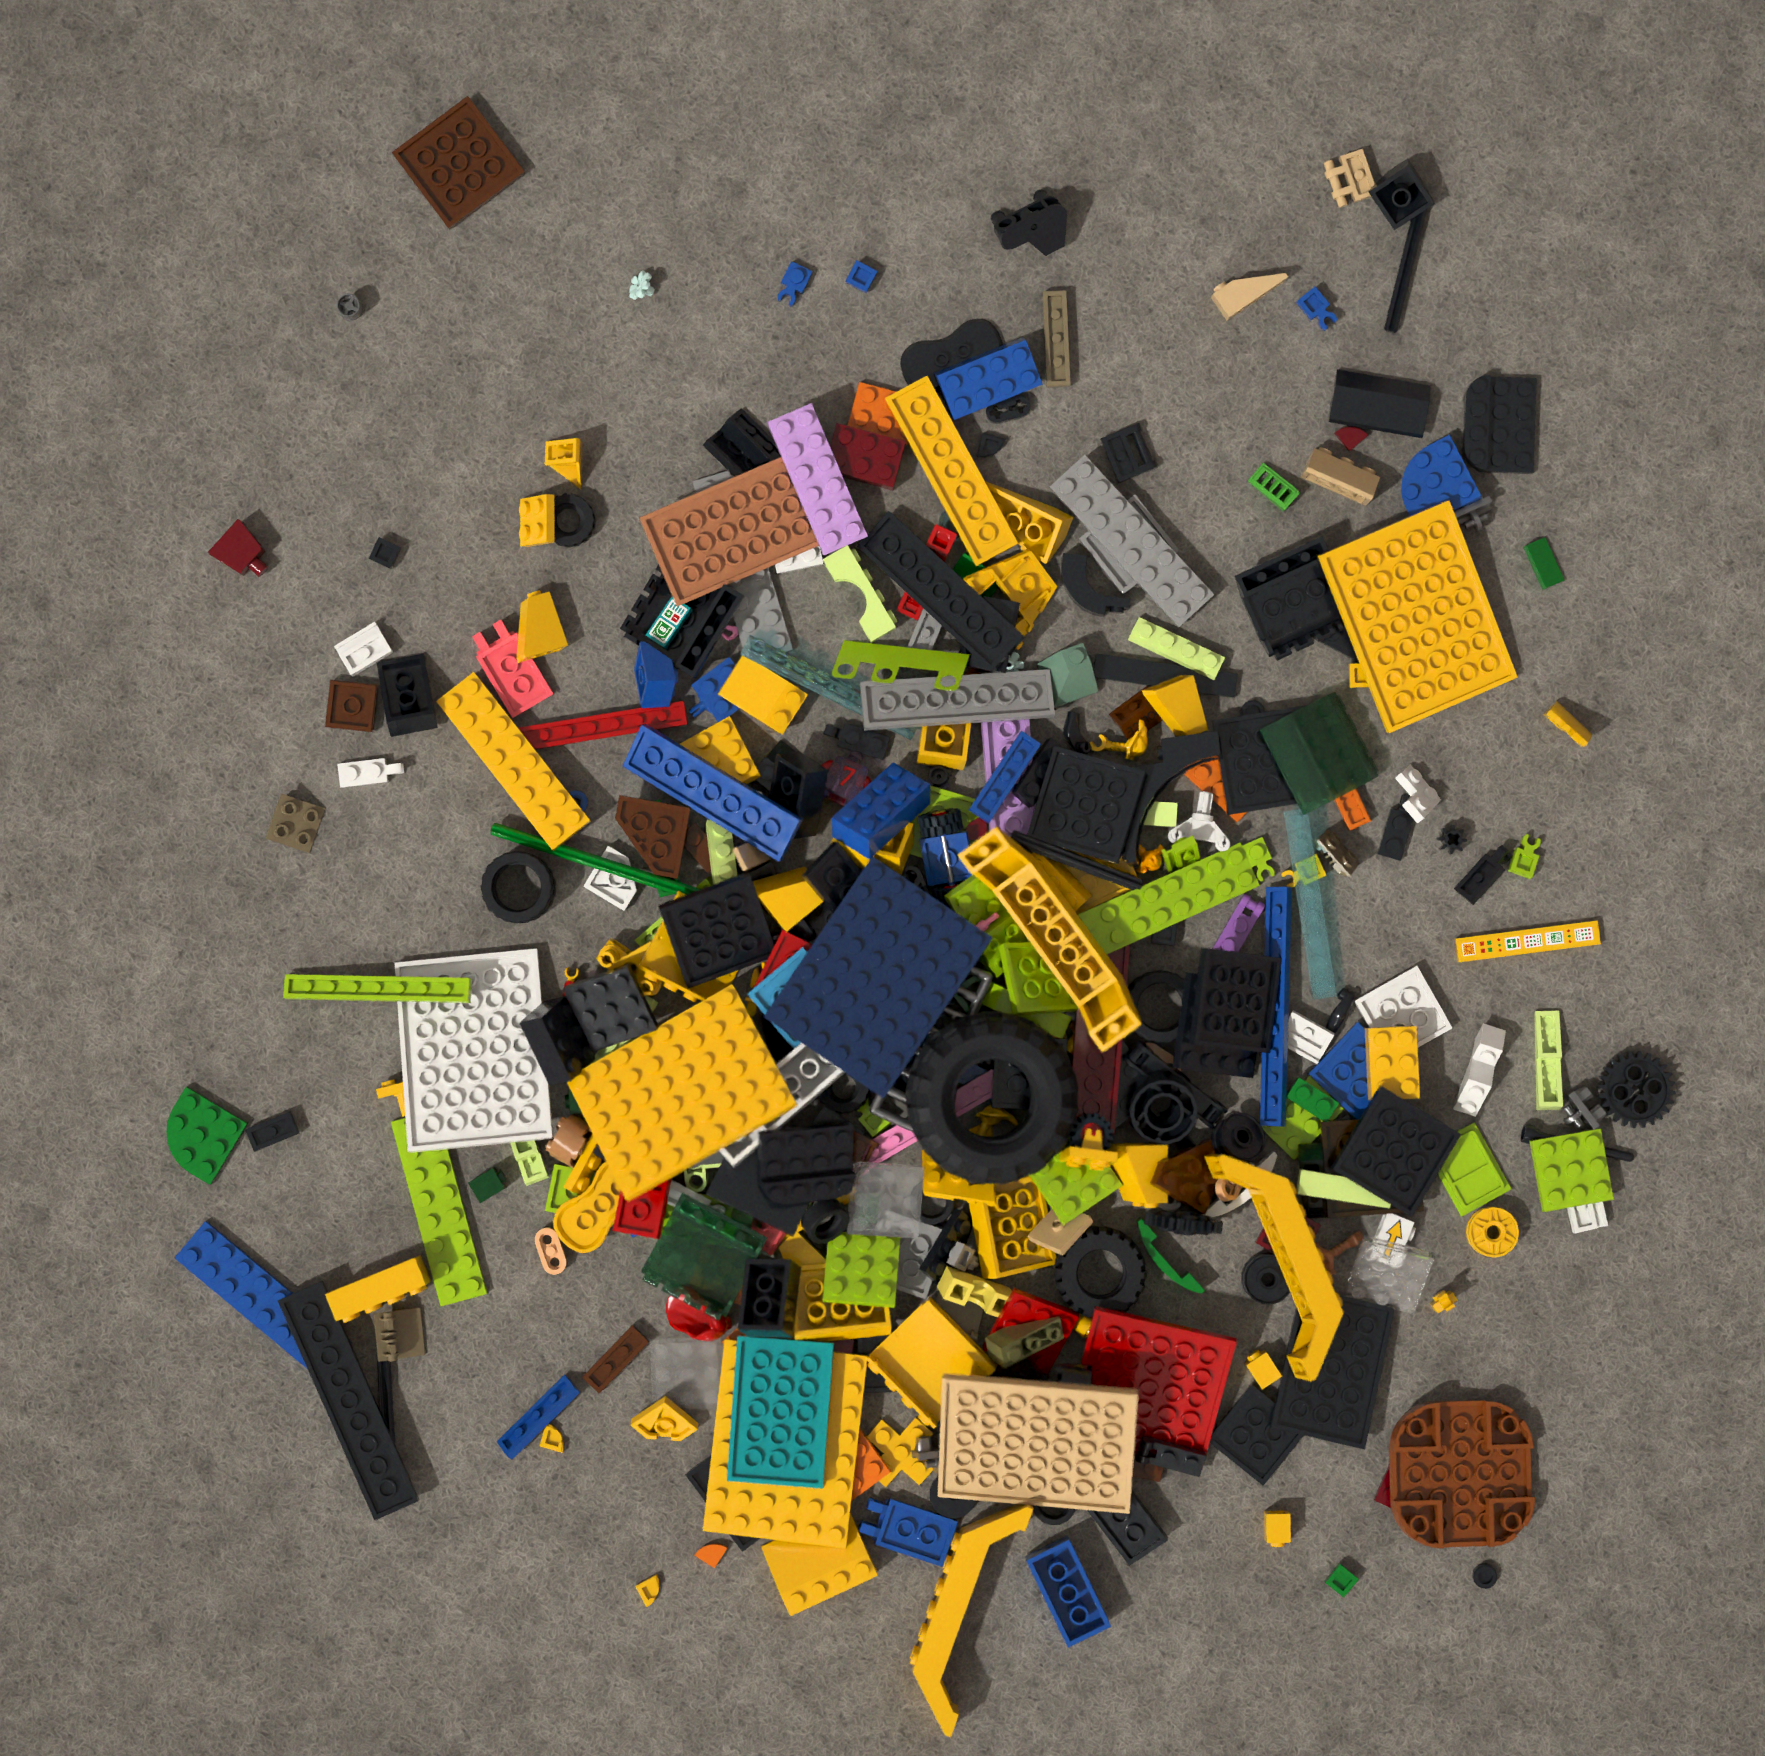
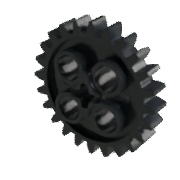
[1596,1051,1676,1128]
[1144,1210,1223,1236]

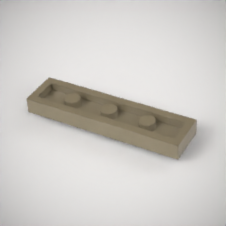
[1042,290,1071,388]

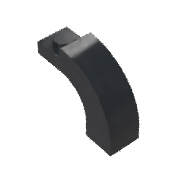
[1061,553,1131,617]

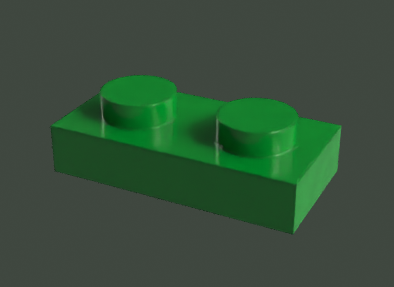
[1286,1077,1339,1122]

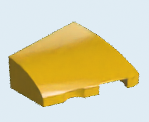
[1544,701,1592,747]

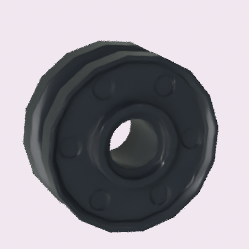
[1211,1112,1265,1163]
[1241,1253,1290,1304]

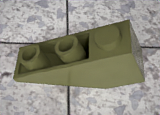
[985,1316,1064,1368]

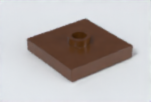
[325,680,379,733]

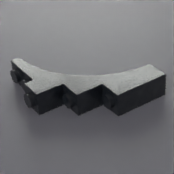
[1122,731,1223,866]

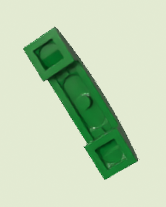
[1136,1217,1205,1294]

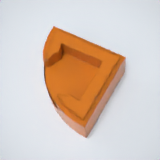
[695,1544,728,1568]

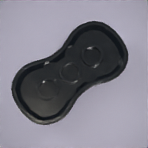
[900,319,1003,393]

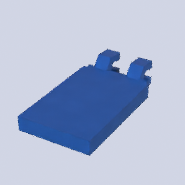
[858,1497,958,1567]

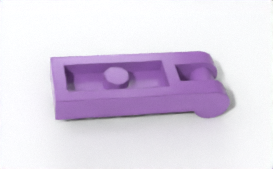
[1212,893,1265,952]

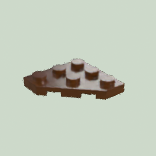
[615,795,690,879]
[1150,1139,1218,1214]

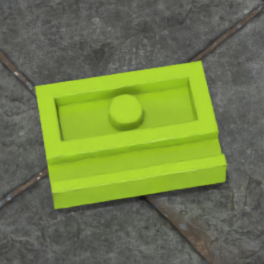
[1161,835,1201,874]

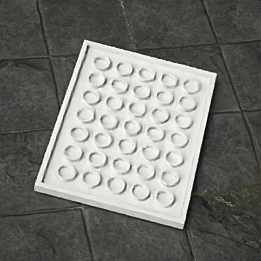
[395,948,553,1153]

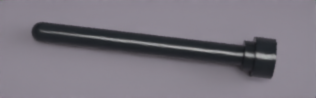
[1520,1124,1634,1162]

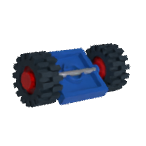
[918,808,972,908]

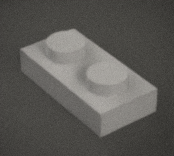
[907,608,942,650]

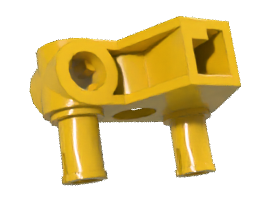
[596,938,665,996]

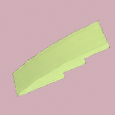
[510,1140,549,1186]

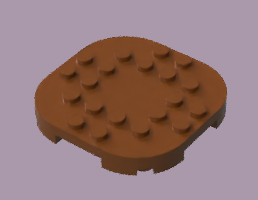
[1389,1400,1535,1549]

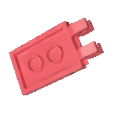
[472,620,554,718]

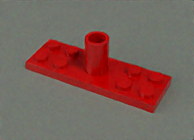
[613,1176,674,1239]

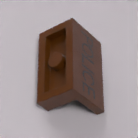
[1109,686,1163,740]

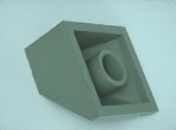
[1037,643,1098,708]

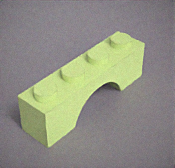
[823,545,897,643]

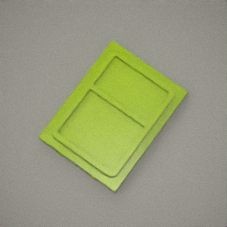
[1438,1122,1511,1217]

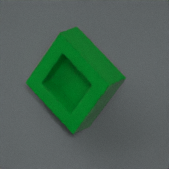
[1324,1563,1359,1598]

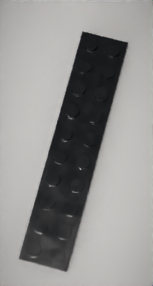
[278,1280,420,1521]
[986,1356,1168,1566]

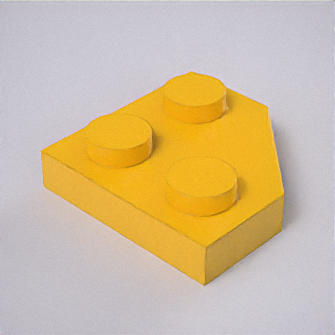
[630,1396,699,1441]

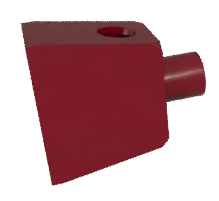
[208,519,268,577]

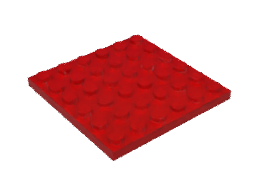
[1080,1306,1237,1469]

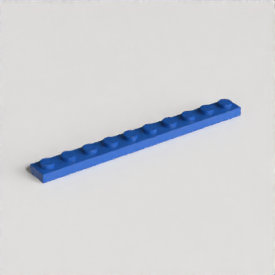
[1260,887,1292,1127]

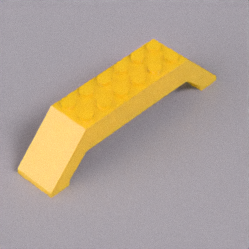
[958,827,1142,1052]
[1204,1154,1343,1381]
[910,1504,1033,1737]

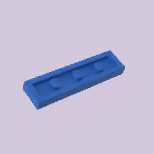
[968,731,1041,823]
[497,1374,580,1460]

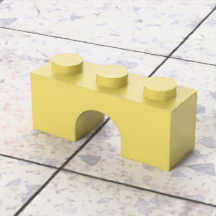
[937,1266,1012,1317]

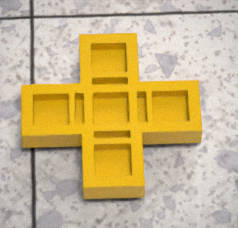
[867,1417,933,1487]

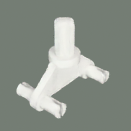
[1168,791,1230,851]

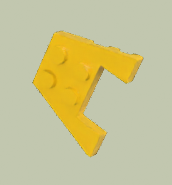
[963,550,1057,650]
[922,1125,996,1206]

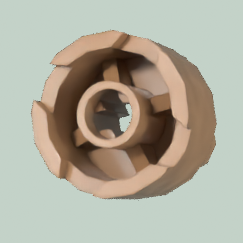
[546,1114,592,1168]

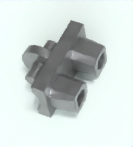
[1454,489,1492,531]
[1563,1086,1606,1130]
[911,1433,940,1474]

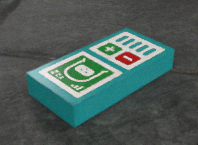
[646,597,693,649]

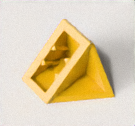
[545,438,583,489]

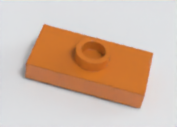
[1329,778,1371,831]

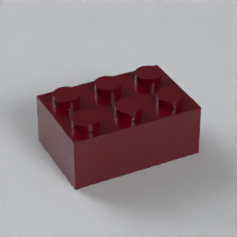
[830,423,906,491]

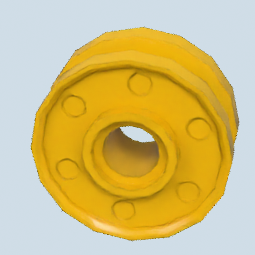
[1466,1206,1519,1258]

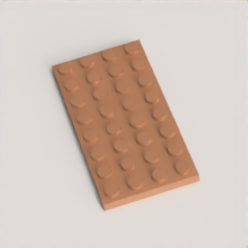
[639,457,819,606]

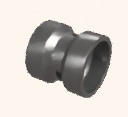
[336,293,363,321]

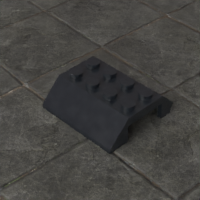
[1235,536,1346,661]
[620,564,744,678]

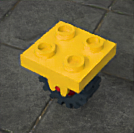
[1060,1113,1118,1171]

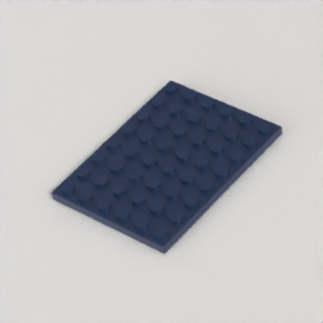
[764,856,993,1099]

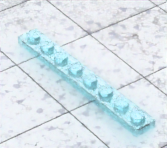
[740,635,917,740]
[1284,807,1337,1000]

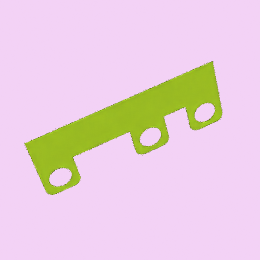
[832,640,970,691]

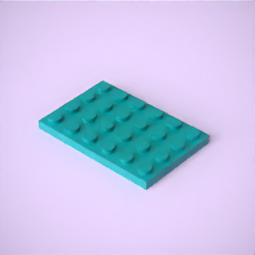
[727,1335,834,1489]

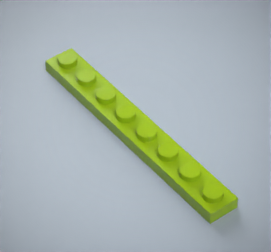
[283,974,472,1003]

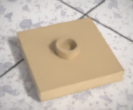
[1028,1209,1093,1256]

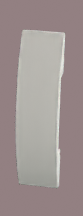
[1201,1151,1277,1218]

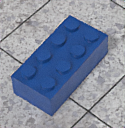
[934,337,1043,420]
[832,762,930,860]
[1025,1535,1111,1648]

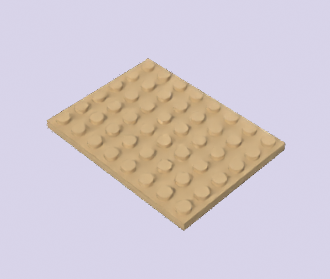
[938,1373,1138,1514]

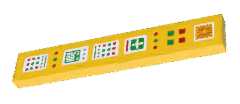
[1455,920,1601,962]

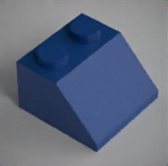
[634,641,678,708]

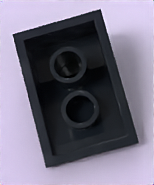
[377,653,438,737]

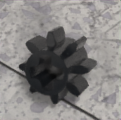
[1436,825,1467,855]

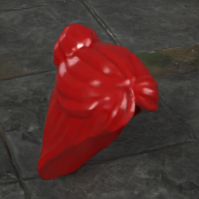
[666,1286,732,1342]

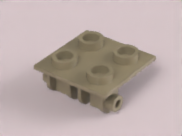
[265,793,325,853]
[1313,829,1359,877]
[936,1292,983,1343]
[373,1307,425,1362]

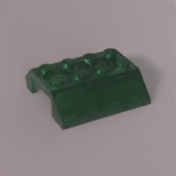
[1260,692,1378,815]
[641,1193,768,1321]

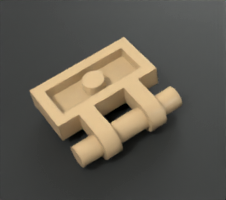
[1324,149,1375,208]

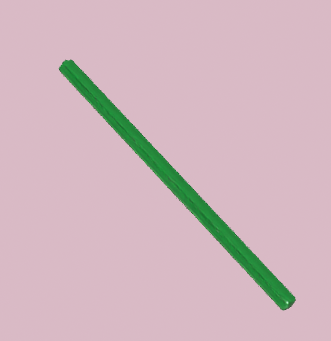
[490,823,764,914]

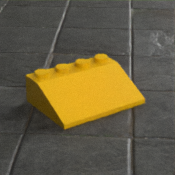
[969,1175,1057,1279]
[794,1263,891,1342]
[761,1512,878,1616]

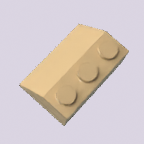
[1301,447,1380,506]

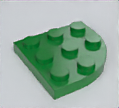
[166,1086,248,1185]

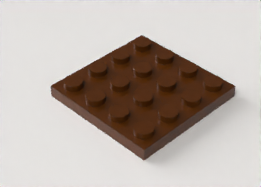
[391,96,525,230]

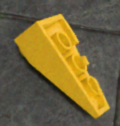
[985,481,1073,564]

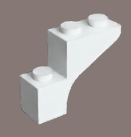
[1453,1023,1506,1117]

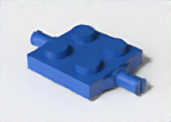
[689,657,740,722]

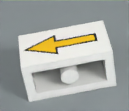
[1367,1213,1416,1267]

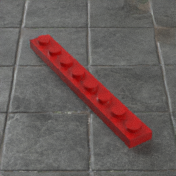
[518,701,688,750]

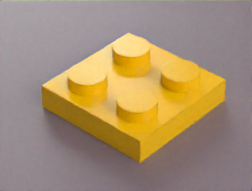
[519,494,555,547]

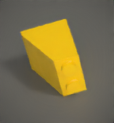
[753,867,823,932]
[1106,1143,1168,1208]

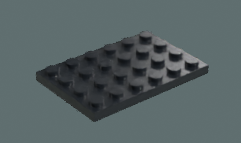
[1270,1295,1395,1450]

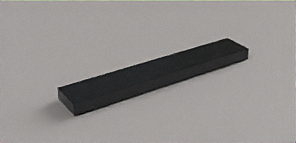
[1094,653,1238,698]

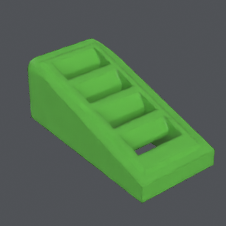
[1248,463,1300,512]

